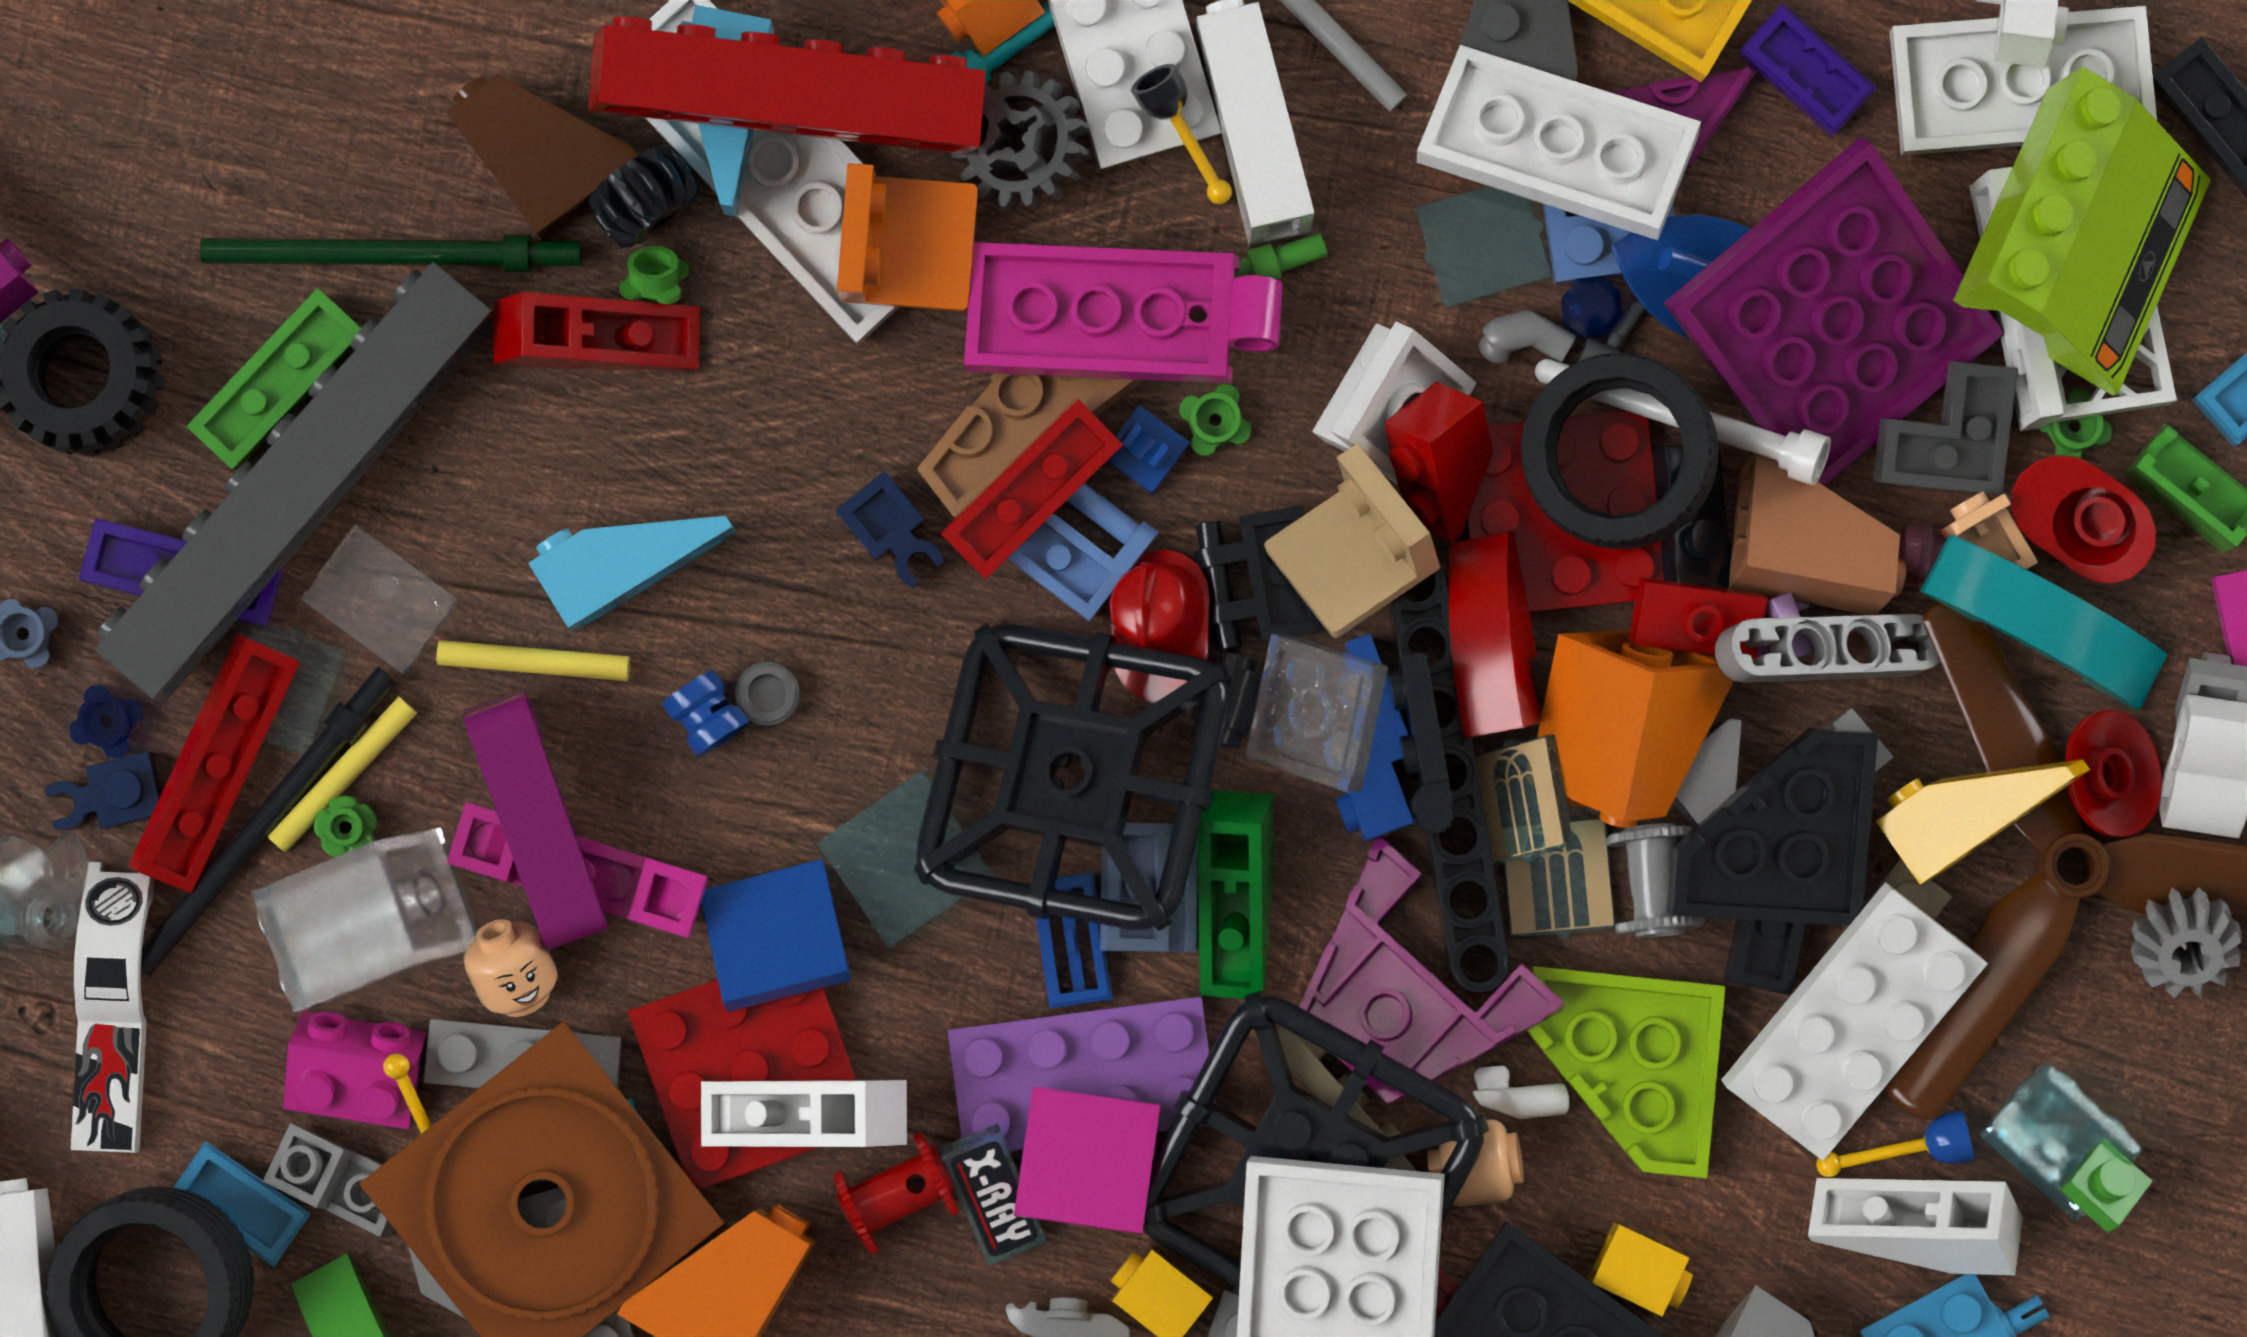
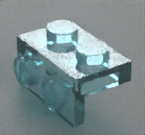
[1979,1064,2142,1221]

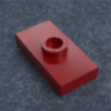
[1628,577,1768,660]

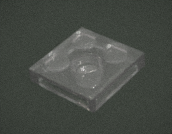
[1245,633,1388,792]

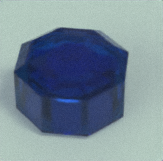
[1560,276,1623,340]

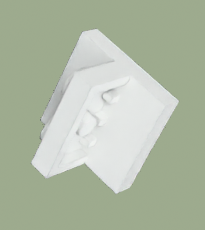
[1312,321,1477,484]

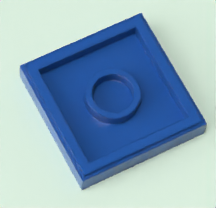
[701,859,852,1012]

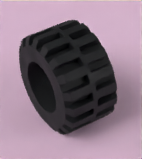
[0,288,164,456]

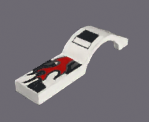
[71,862,155,1153]

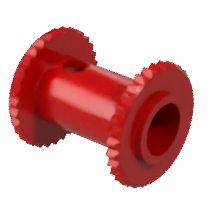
[833,1132,960,1254]

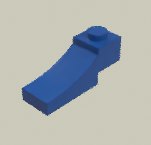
[1334,633,1414,843]

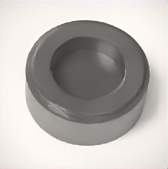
[735,662,800,727]

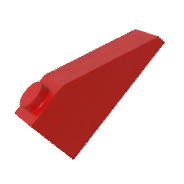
[493,292,700,371]

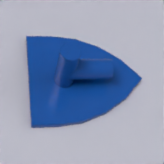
[1611,214,1751,341]

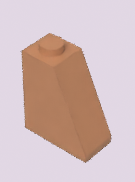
[1729,453,1906,615]

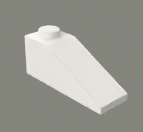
[701,1080,907,1147]
[1808,1178,2023,1275]

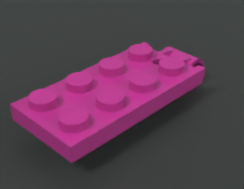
[964,242,1283,384]

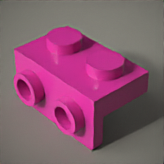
[283,1011,427,1130]

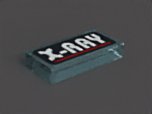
[939,1124,1047,1266]

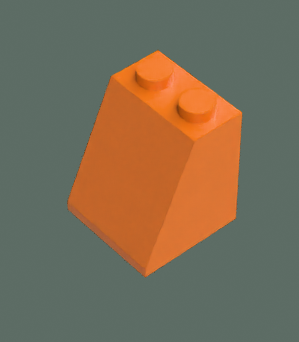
[1528,629,1734,828]
[617,1203,818,1337]

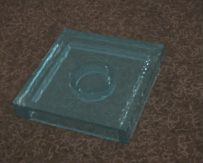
[817,770,994,949]

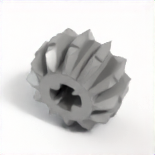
[2131,887,2243,999]

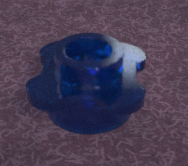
[69,685,144,758]

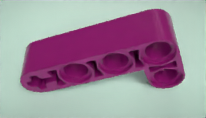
[463,688,609,951]

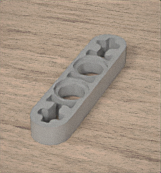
[1715,614,1940,683]

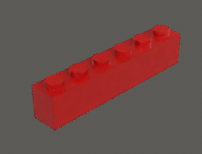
[588,16,986,155]

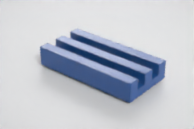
[1030,872,1113,1009]

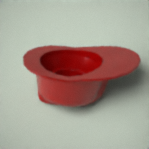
[2011,455,2157,584]
[1109,550,1210,703]

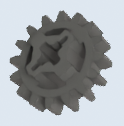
[951,70,1090,211]

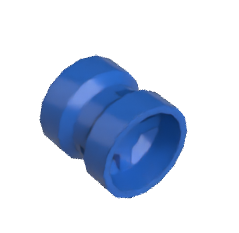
[662,669,750,758]

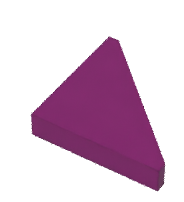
[1610,66,1756,170]

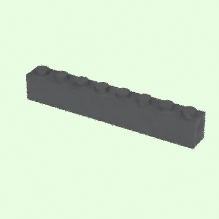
[94,262,494,707]

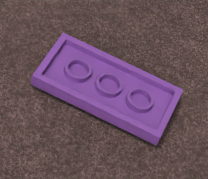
[947,997,1216,1153]

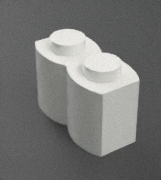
[2158,694,2247,838]

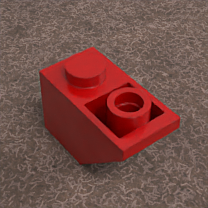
[1384,382,1493,543]

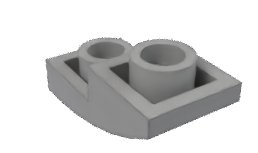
[263,1123,394,1238]

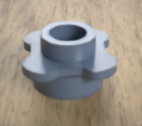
[0,599,59,669]

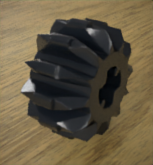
[588,145,700,248]

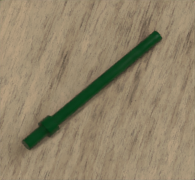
[200,234,582,272]

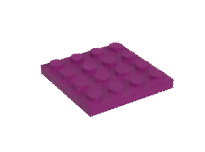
[1664,138,2004,486]

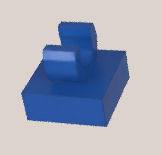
[1106,405,1190,496]

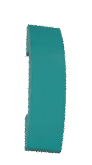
[1920,535,2168,711]

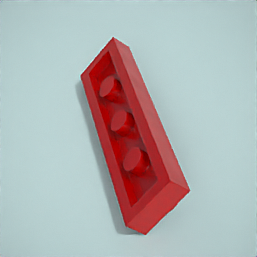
[128,633,300,894]

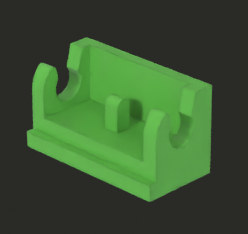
[2123,424,2247,554]

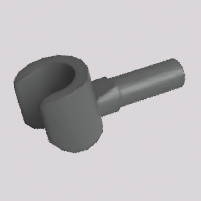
[1578,301,1647,362]

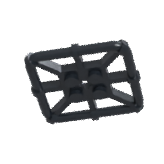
[913,623,1232,931]
[1143,990,1489,1296]

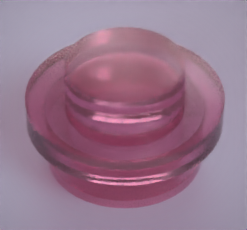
[1898,519,1944,583]

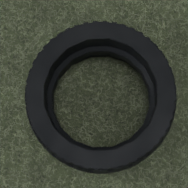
[1521,353,1719,549]
[46,1187,255,1337]

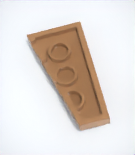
[917,373,1144,518]

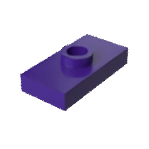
[1738,3,1877,138]

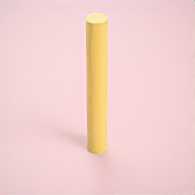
[436,640,630,681]
[267,696,417,853]

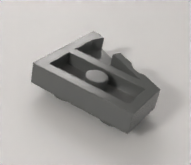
[1459,0,1578,81]

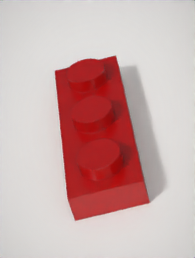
[939,398,1123,580]

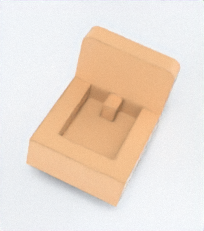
[1940,491,2038,569]

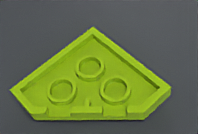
[1526,966,1725,1179]

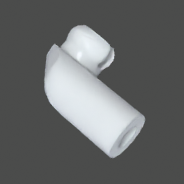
[1473,1065,1569,1119]

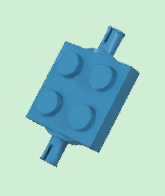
[1858,1274,2050,1337]

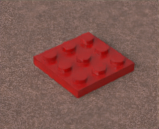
[1466,410,1664,614]
[627,979,857,1190]

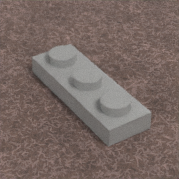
[423,1019,624,1089]

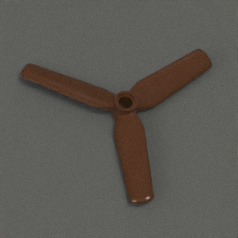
[1884,602,2247,1120]

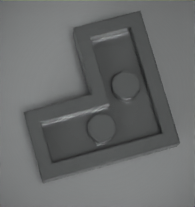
[1873,361,2018,495]

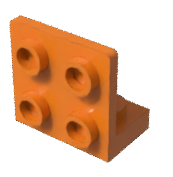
[837,163,978,312]

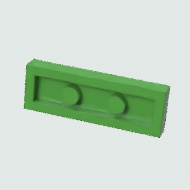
[186,288,361,472]

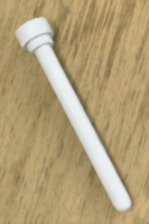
[1535,359,1831,486]

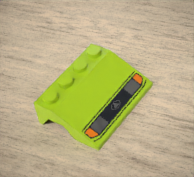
[1953,66,2211,396]

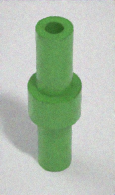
[1234,233,1328,280]

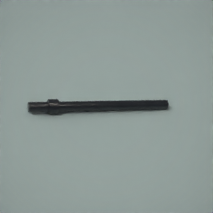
[141,666,397,976]

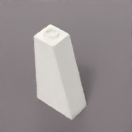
[1196,0,1314,247]
[0,1178,59,1337]

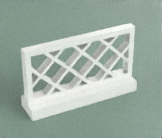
[1969,167,2177,431]

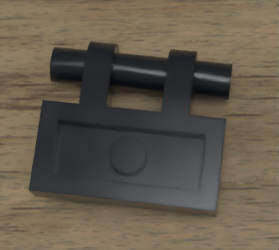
[1194,505,1325,651]

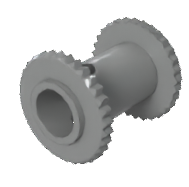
[1606,823,1706,938]

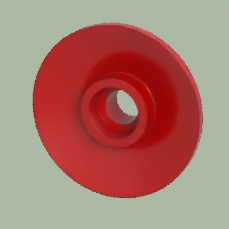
[2065,710,2162,838]

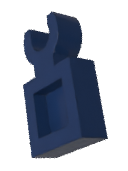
[835,470,945,589]
[45,751,162,831]

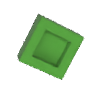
[2059,1138,2153,1233]

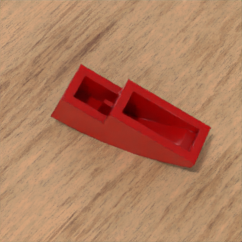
[1448,531,1541,738]

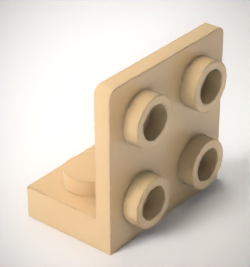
[1264,443,1440,638]

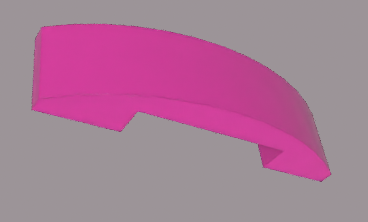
[446,802,709,938]

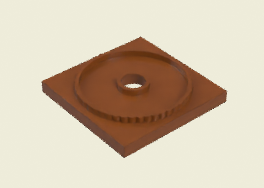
[359,1021,725,1337]

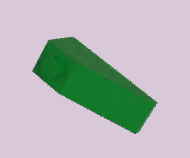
[1197,790,1275,999]

